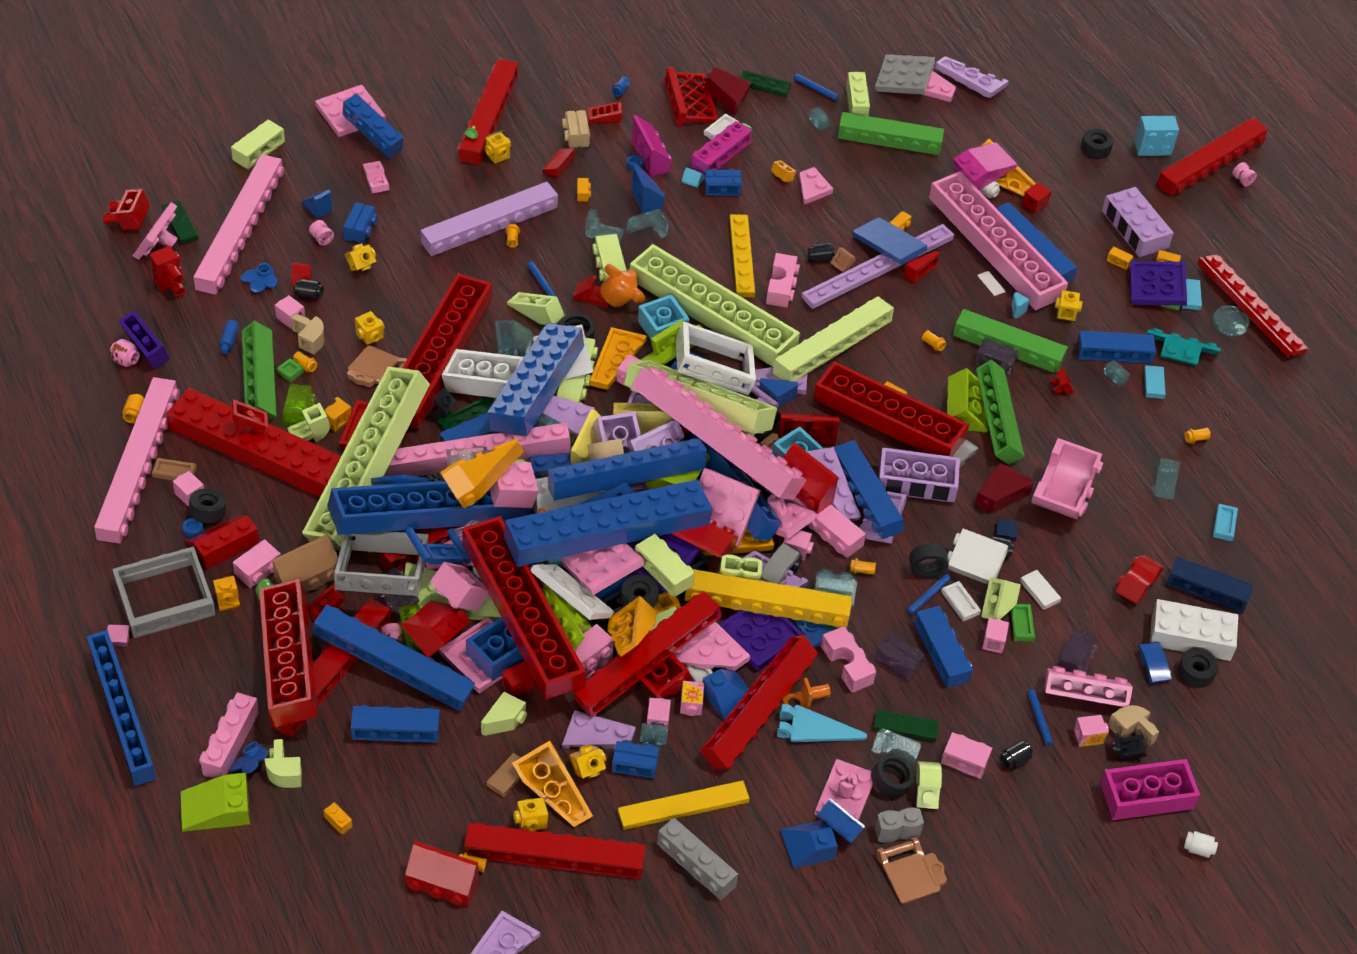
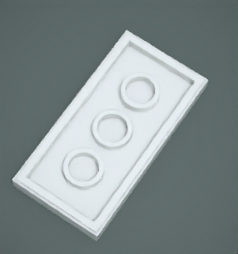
[530,564,614,620]

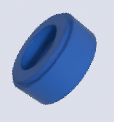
[626,155,644,171]
[182,518,204,538]

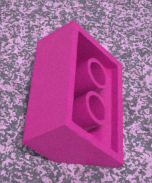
[632,115,672,176]

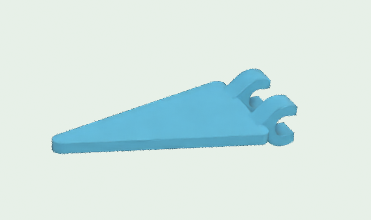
[777,704,867,742]

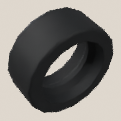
[560,313,595,339]
[909,543,949,578]
[871,754,915,797]

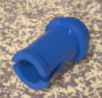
[612,77,630,97]

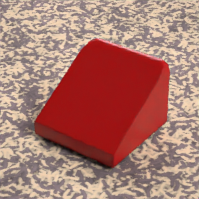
[291,263,312,286]

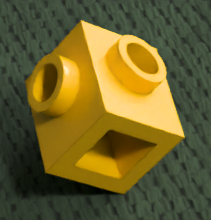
[485,132,511,164]
[345,243,377,271]
[1055,290,1082,321]
[355,311,385,345]
[570,744,606,778]
[513,798,548,831]

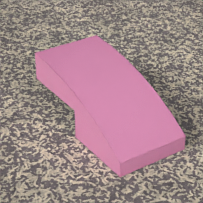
[363,161,389,193]

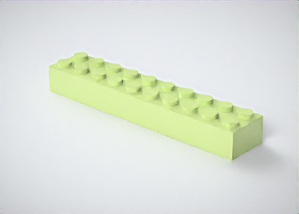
[630,244,800,367]
[302,367,430,551]

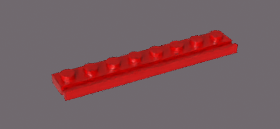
[1197,255,1308,357]

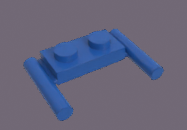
[405,527,471,565]

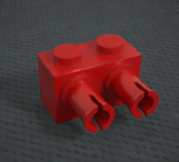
[103,189,150,230]
[149,246,186,297]

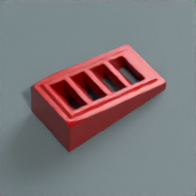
[587,102,622,123]
[904,251,939,283]

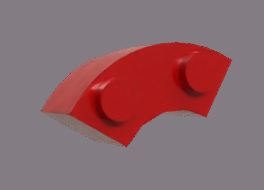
[1116,554,1165,604]

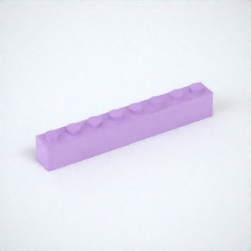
[421,182,558,256]

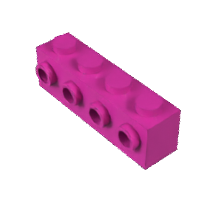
[691,121,752,175]

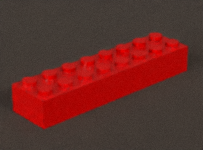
[814,361,969,457]
[259,579,318,727]

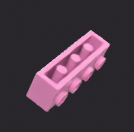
[1044,666,1133,707]
[199,692,259,779]

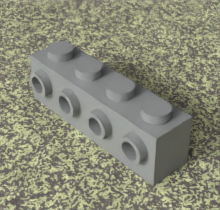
[657,818,738,901]

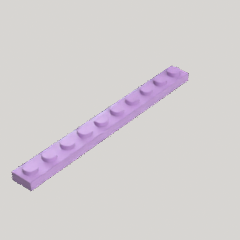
[802,224,954,309]

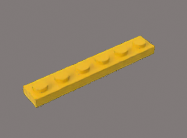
[730,215,755,297]

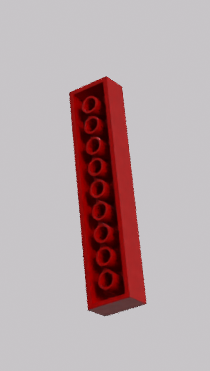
[402,273,492,429]
[166,388,341,497]
[462,516,586,700]

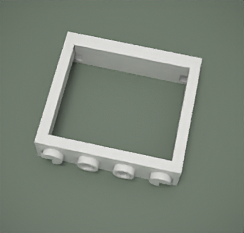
[676,322,756,395]

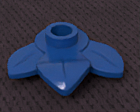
[240,263,278,293]
[229,742,269,775]

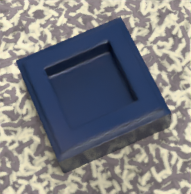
[996,519,1017,541]

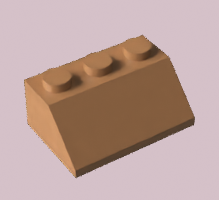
[272,534,338,593]

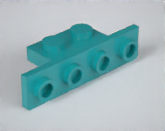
[1147,329,1221,366]

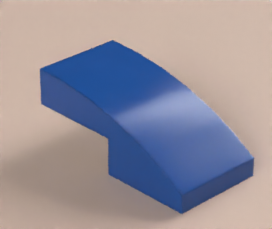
[1138,642,1172,684]

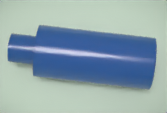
[219,320,239,355]

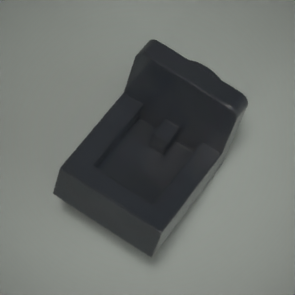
[429,388,456,419]
[1112,733,1147,761]

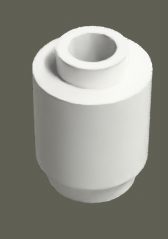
[979,181,1000,199]
[1184,831,1218,858]

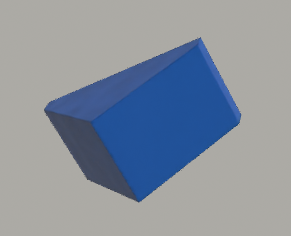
[301,189,332,219]
[759,378,798,409]

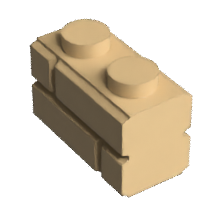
[562,110,590,148]

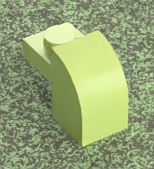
[287,403,330,442]
[265,739,302,788]
[916,761,942,809]

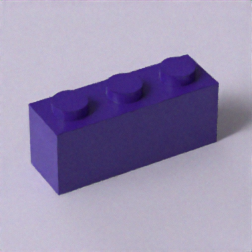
[119,310,170,369]

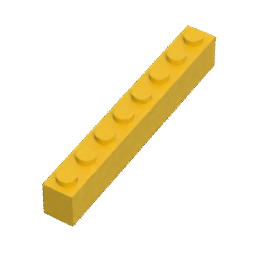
[685,569,852,628]

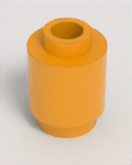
[122,394,145,423]

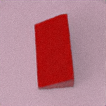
[542,148,575,178]

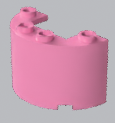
[1032,438,1103,520]

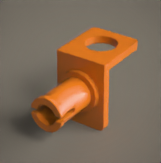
[782,678,830,710]

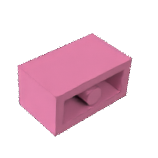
[233,539,281,588]
[941,732,992,779]

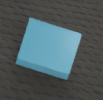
[681,167,705,188]
[1011,292,1030,318]

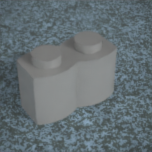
[875,808,924,843]

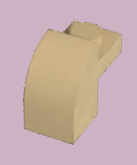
[291,313,325,355]
[587,439,624,461]
[1108,705,1159,747]

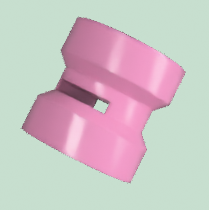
[1232,162,1257,187]
[309,220,334,245]
[381,623,405,645]

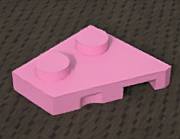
[922,71,956,102]
[799,167,833,205]

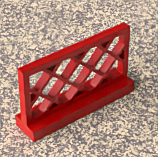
[664,67,718,126]

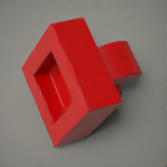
[1051,368,1074,395]

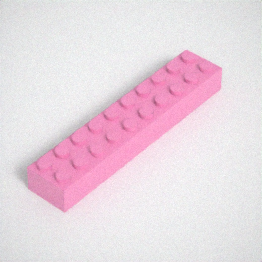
[929,171,1068,311]
[631,367,807,500]

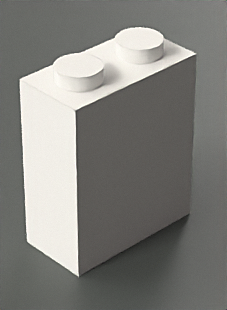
[948,529,1008,584]

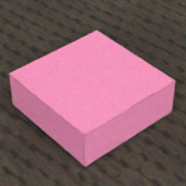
[107,625,130,647]

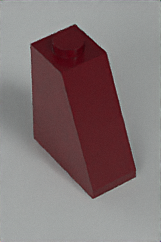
[704,67,751,115]
[975,463,1035,513]

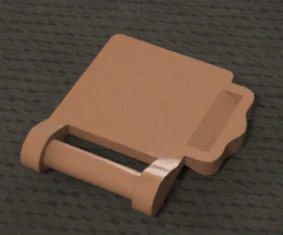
[347,346,407,387]
[875,836,947,904]

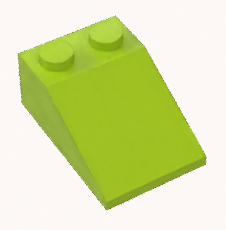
[181,773,250,832]

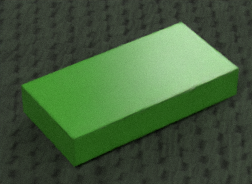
[1010,604,1035,642]

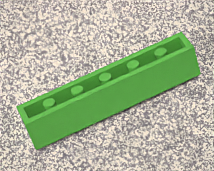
[838,112,944,155]
[953,309,1068,374]
[242,320,276,422]
[976,360,1024,465]

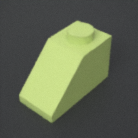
[981,578,1021,620]
[481,692,527,736]

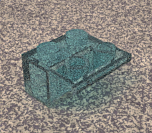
[495,320,534,357]
[814,569,857,606]

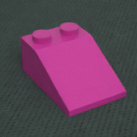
[953,142,1018,190]

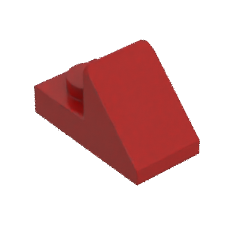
[572,276,609,307]
[231,399,268,434]
[308,582,346,622]

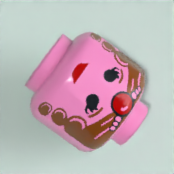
[110,339,140,367]

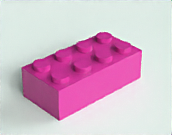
[1100,759,1200,820]

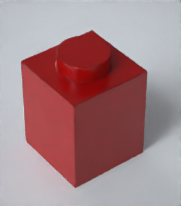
[1022,182,1052,213]
[502,661,535,697]

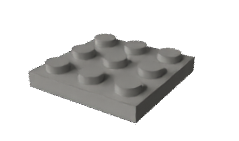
[875,54,935,94]

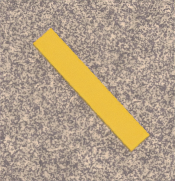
[618,781,750,830]

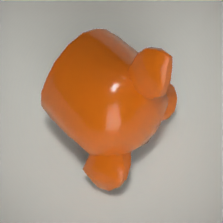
[600,264,645,307]

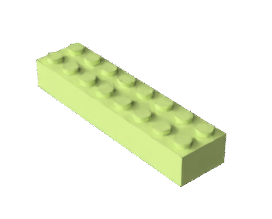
[624,360,777,436]

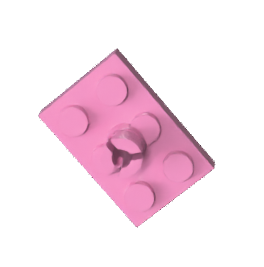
[133,202,178,260]
[767,494,816,539]
[815,759,873,820]

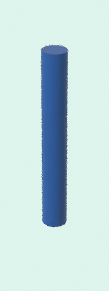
[793,73,839,101]
[527,261,557,297]
[907,574,950,615]
[1027,689,1053,746]

